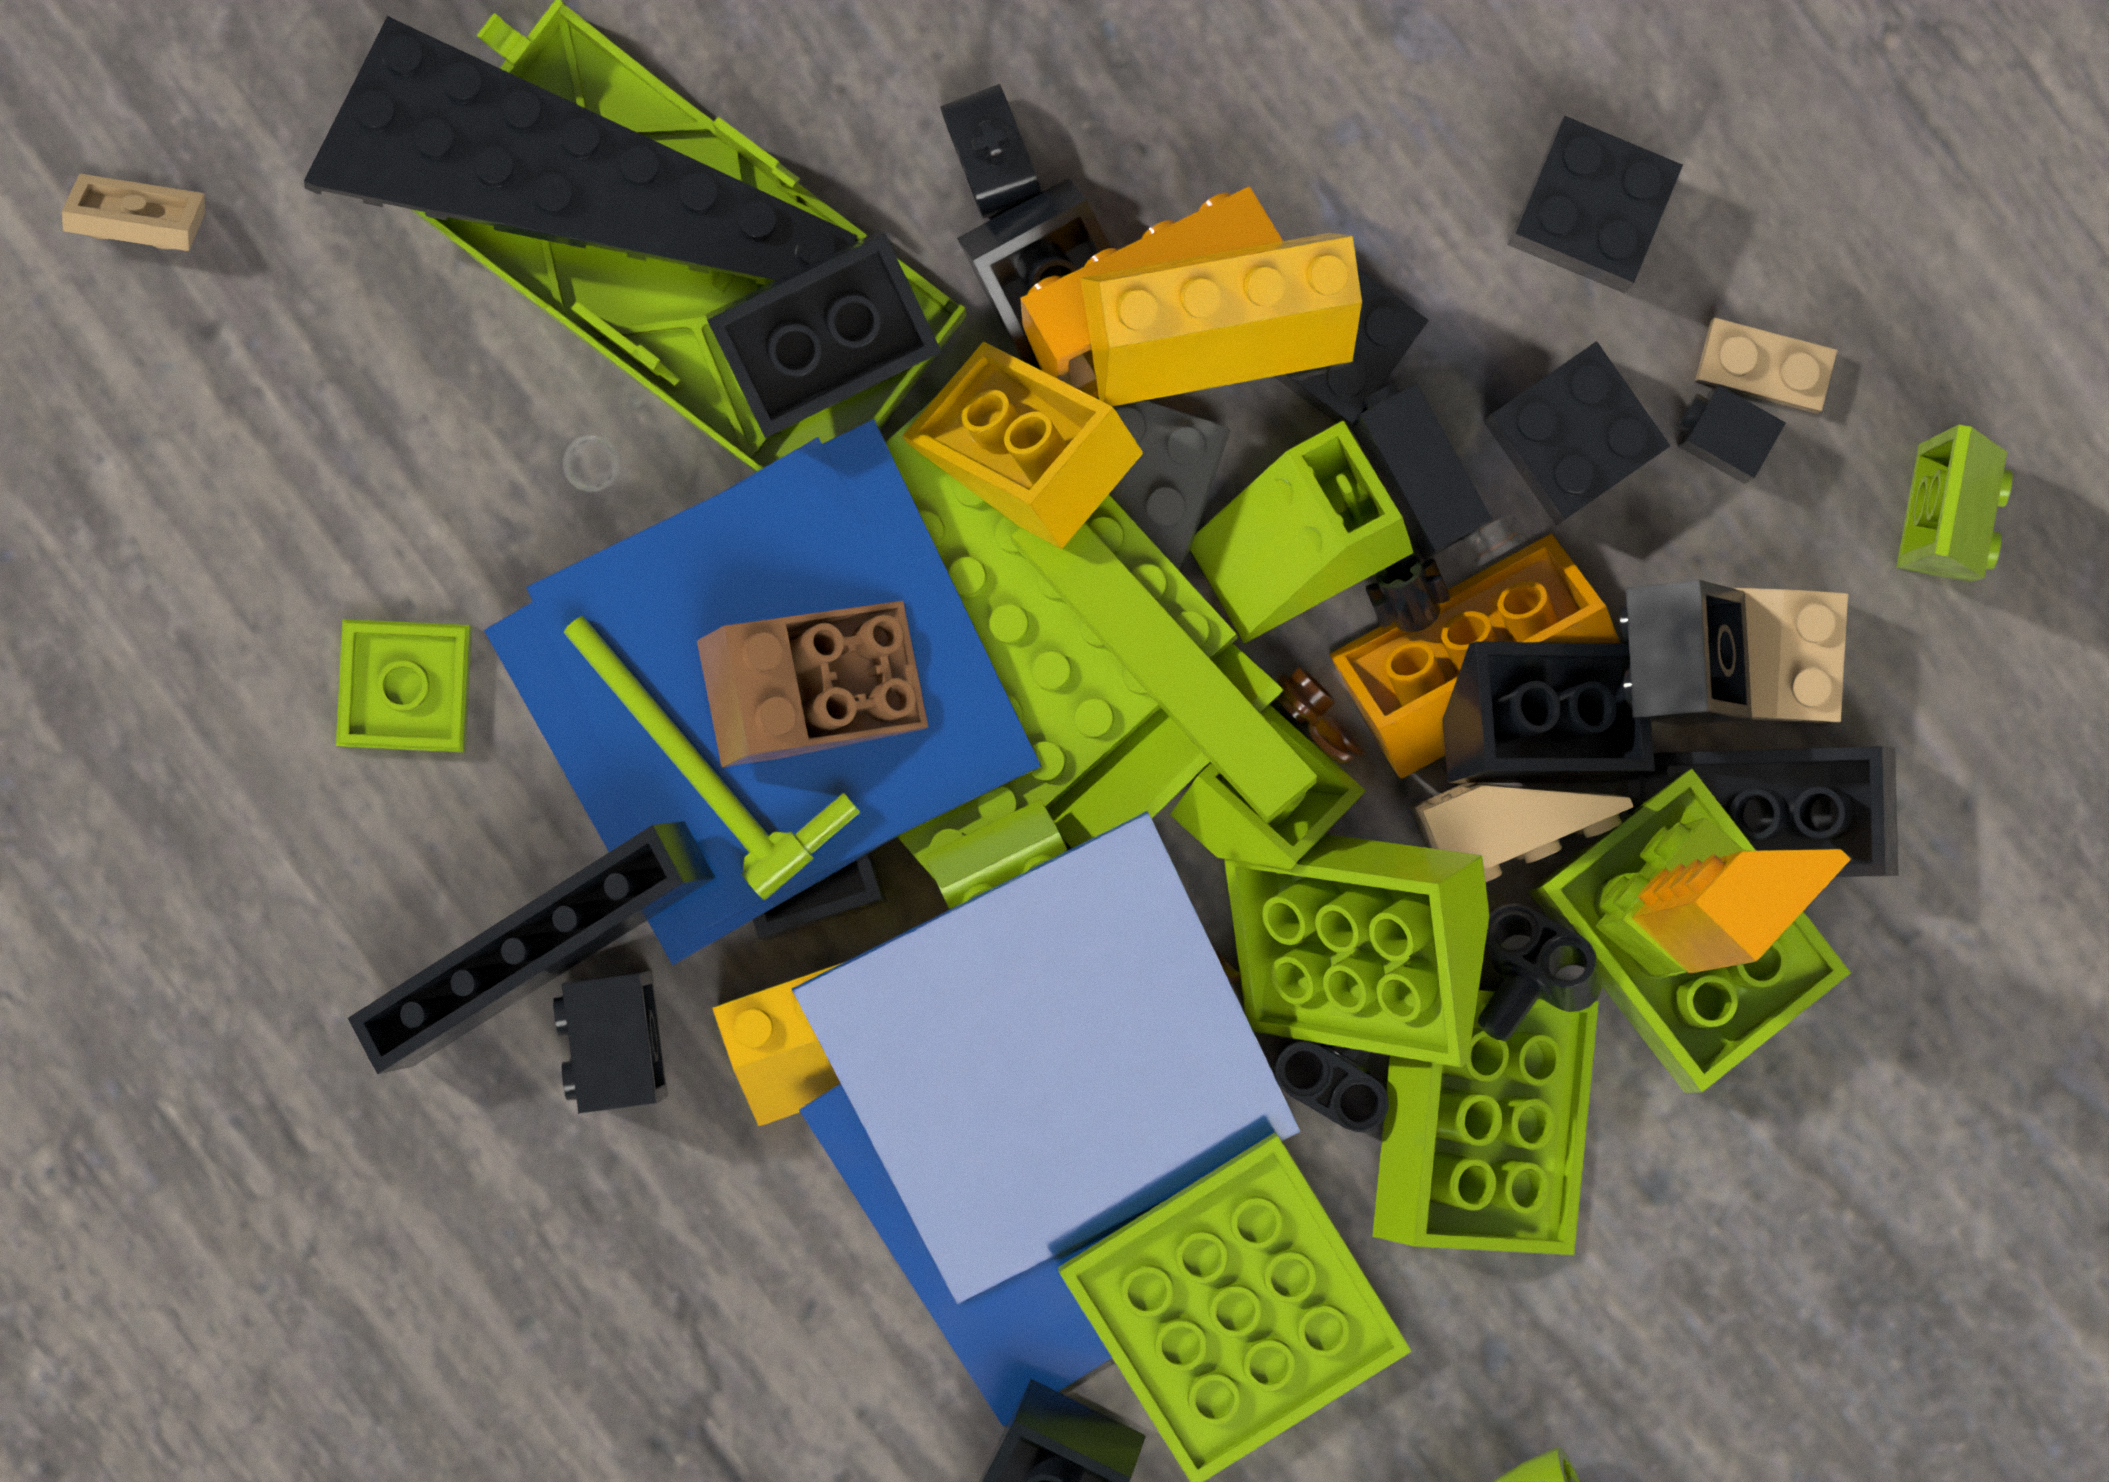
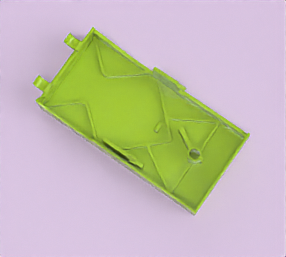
[409,0,967,473]

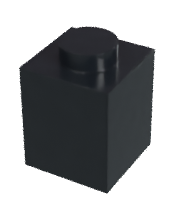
[1678,385,1786,484]

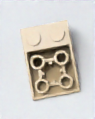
[1410,783,1634,882]

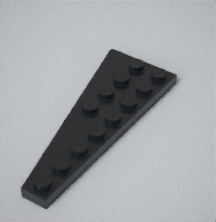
[304,16,857,285]

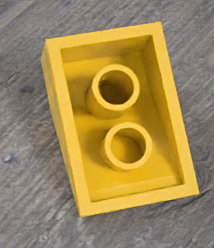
[902,341,1143,549]

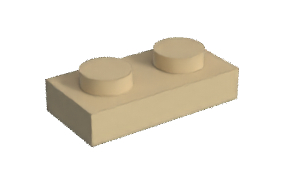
[62,173,205,251]
[1695,318,1838,414]

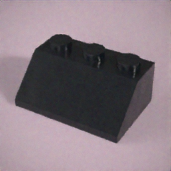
[1443,641,1655,783]

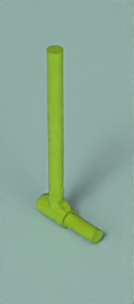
[563,616,860,901]

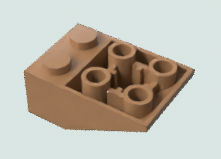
[697,601,928,767]

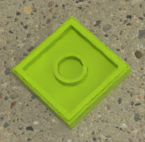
[336,619,472,753]

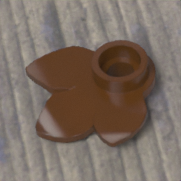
[1277,666,1365,764]

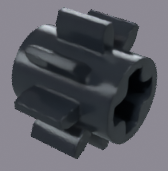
[1366,554,1450,632]

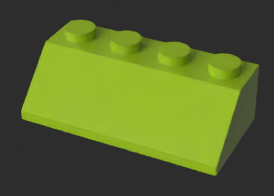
[1048,643,1283,848]

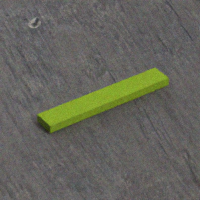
[1011,523,1317,824]

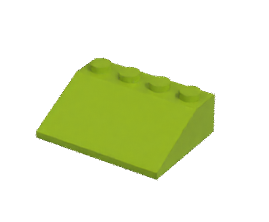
[1528,769,1851,1093]
[1224,834,1489,1067]
[1372,989,1599,1255]

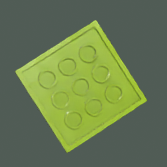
[1058,1132,1412,1482]

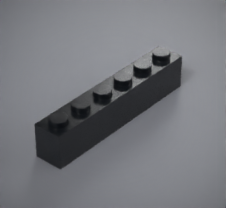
[348,821,715,1074]

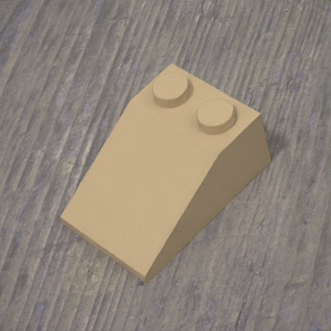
[1734,588,1848,725]

